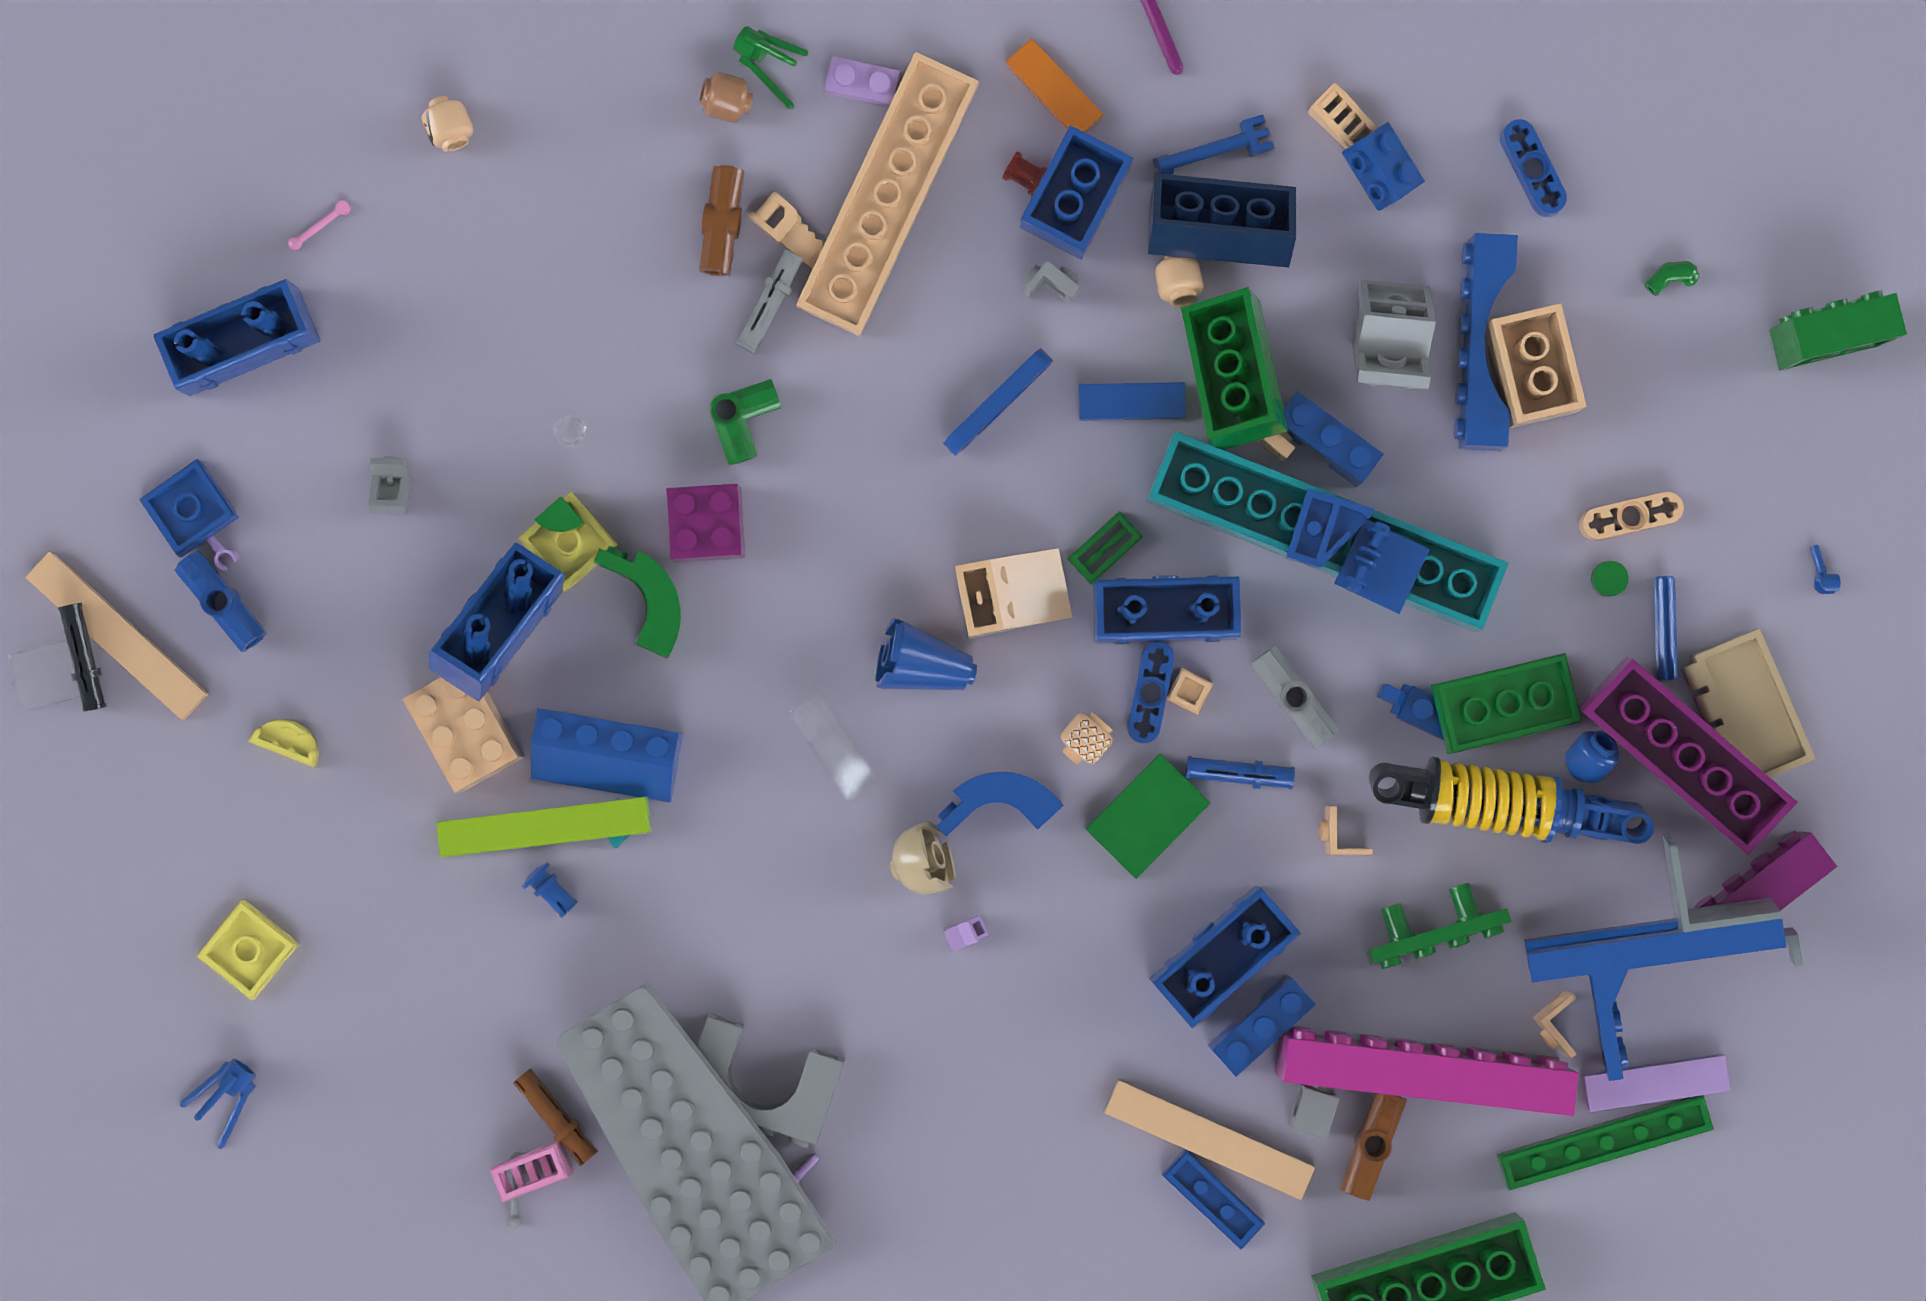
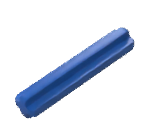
[1654,576,1678,680]

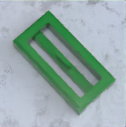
[1067,511,1143,585]

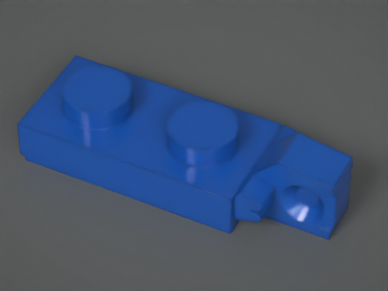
[1376,683,1444,741]

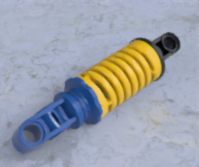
[1369,756,1654,844]

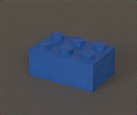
[1020,125,1133,260]

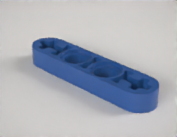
[943,348,1054,456]

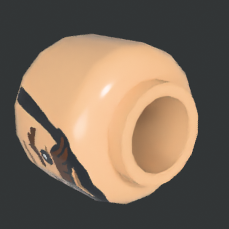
[421,96,473,152]

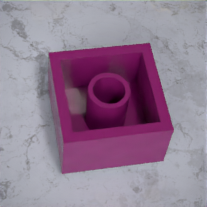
[666,484,745,562]

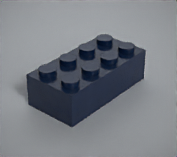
[1148,173,1296,268]

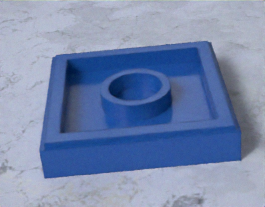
[139,459,239,558]

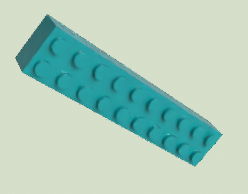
[1146,431,1509,632]

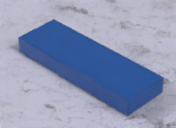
[1079,382,1186,421]
[1162,1149,1265,1250]

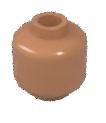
[699,72,753,123]

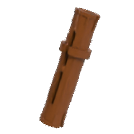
[513,1068,598,1166]

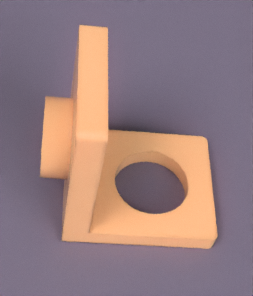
[1319,806,1373,855]
[1532,990,1577,1059]

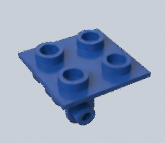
[1334,520,1430,614]

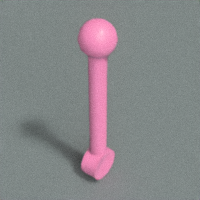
[288,200,351,251]

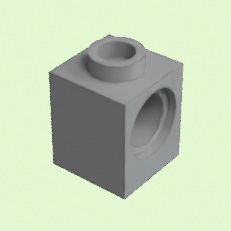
[1288,1084,1340,1140]

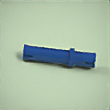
[1186,756,1295,790]

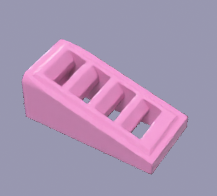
[489,1141,573,1202]

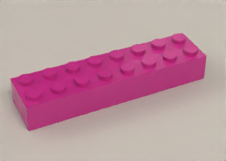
[1275,1026,1579,1116]

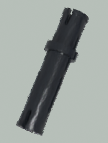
[58,602,107,712]

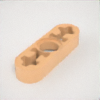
[1579,492,1684,541]

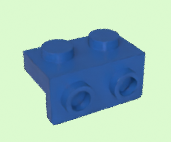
[1342,122,1425,211]

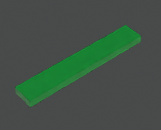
[1497,1095,1714,1191]

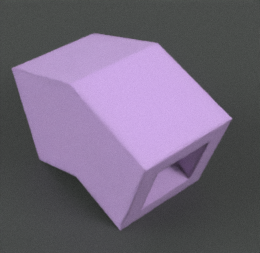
[943,915,989,952]

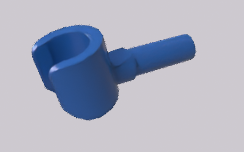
[1810,545,1841,594]

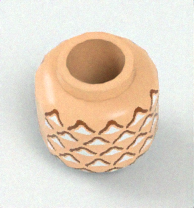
[1060,711,1113,765]

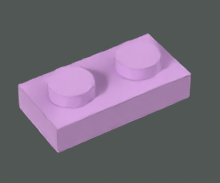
[824,56,901,107]

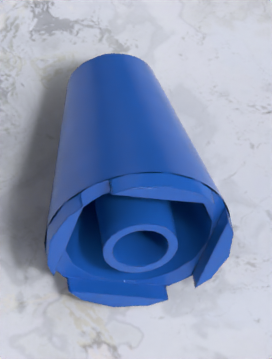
[875,618,977,690]

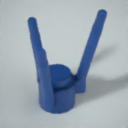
[180,1058,256,1149]

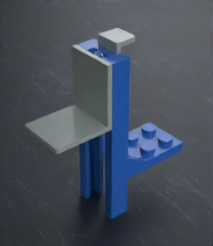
[1524,833,1803,1081]

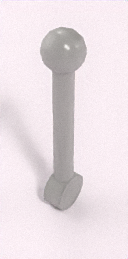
[507,1152,522,1229]

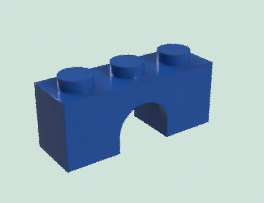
[1283,391,1384,487]
[1208,974,1316,1077]

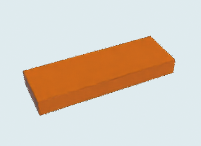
[1006,38,1103,133]

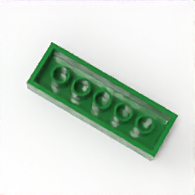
[1311,1212,1546,1301]

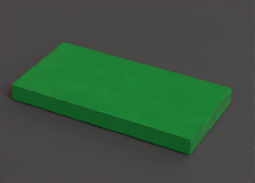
[1431,653,1582,754]

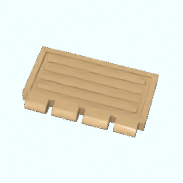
[1682,628,1816,778]

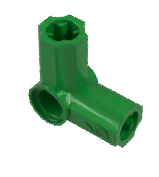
[710,379,781,466]

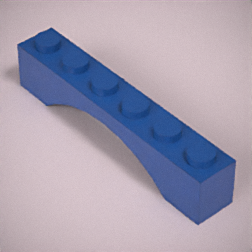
[1454,233,1518,451]

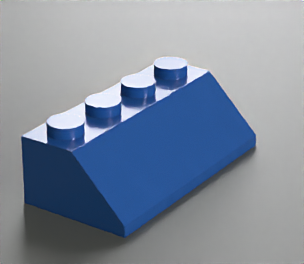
[531,708,683,803]

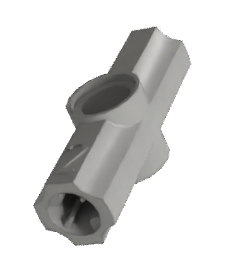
[1250,646,1340,749]

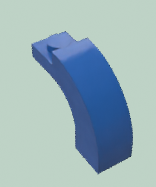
[937,772,1064,836]

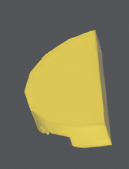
[248,719,319,767]

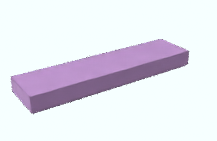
[1581,1054,1731,1112]

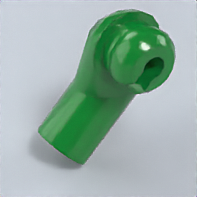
[1644,261,1700,296]

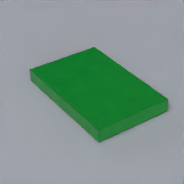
[1085,753,1211,879]

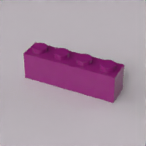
[1694,830,1838,911]

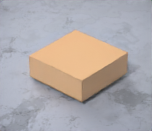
[1166,668,1214,715]

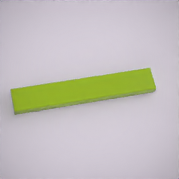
[436,797,652,857]

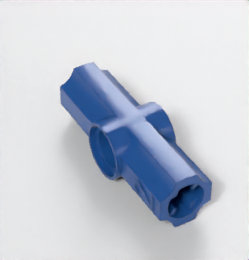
[174,550,267,652]

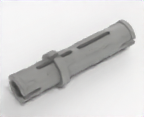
[735,250,804,354]

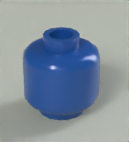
[1565,731,1619,784]

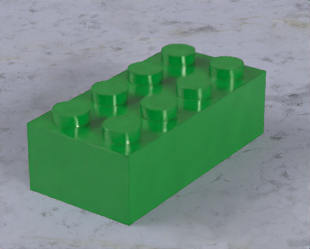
[1181,287,1288,450]

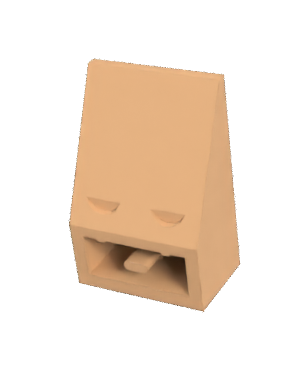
[955,548,1073,638]

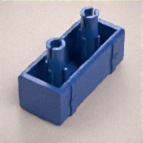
[153,279,320,396]
[429,543,565,701]
[1093,575,1241,645]
[1149,885,1301,1028]

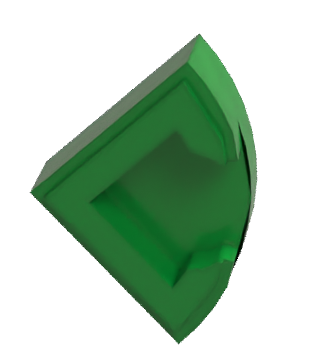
[534,496,586,532]

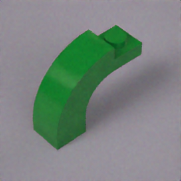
[593,546,681,659]

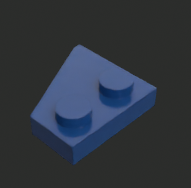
[1285,488,1375,569]

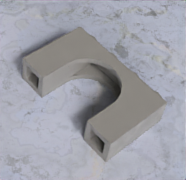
[697,1013,845,1148]

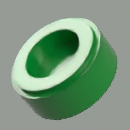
[1591,561,1629,597]

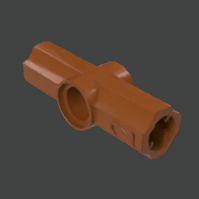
[699,165,744,277]
[1339,1093,1407,1201]

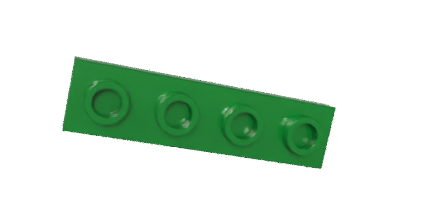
[1366,883,1512,969]

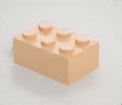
[1485,303,1587,428]
[402,677,524,793]

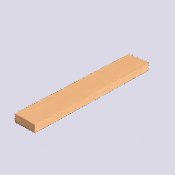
[25,551,209,720]
[1104,1079,1315,1200]

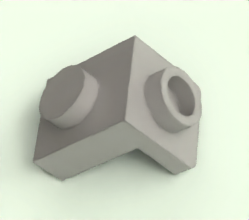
[1024,260,1080,304]
[368,456,411,514]

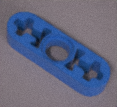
[1500,119,1567,217]
[1127,642,1174,743]

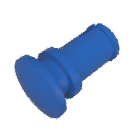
[522,862,578,918]

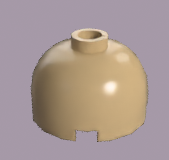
[890,821,956,895]

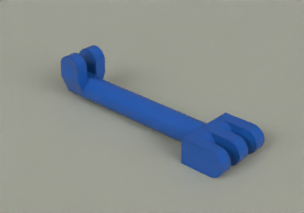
[1152,115,1275,175]

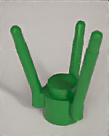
[733,26,808,109]

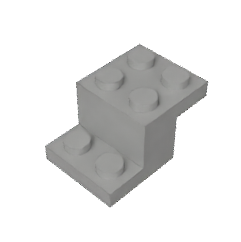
[1353,280,1436,390]

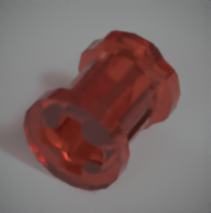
[1002,151,1047,196]

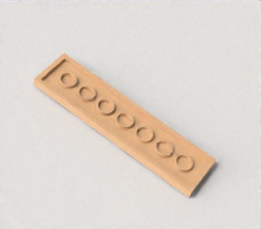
[796,52,979,337]

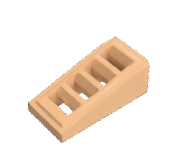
[1308,82,1377,149]

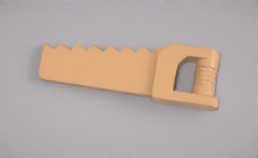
[748,191,823,269]

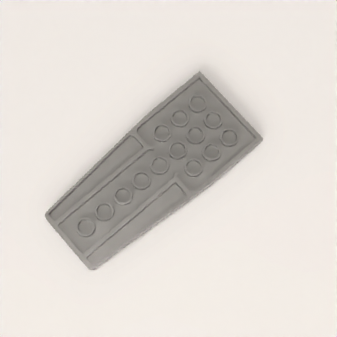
[556,984,836,1301]

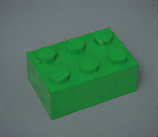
[1769,290,1907,371]

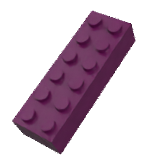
[1579,655,1798,855]

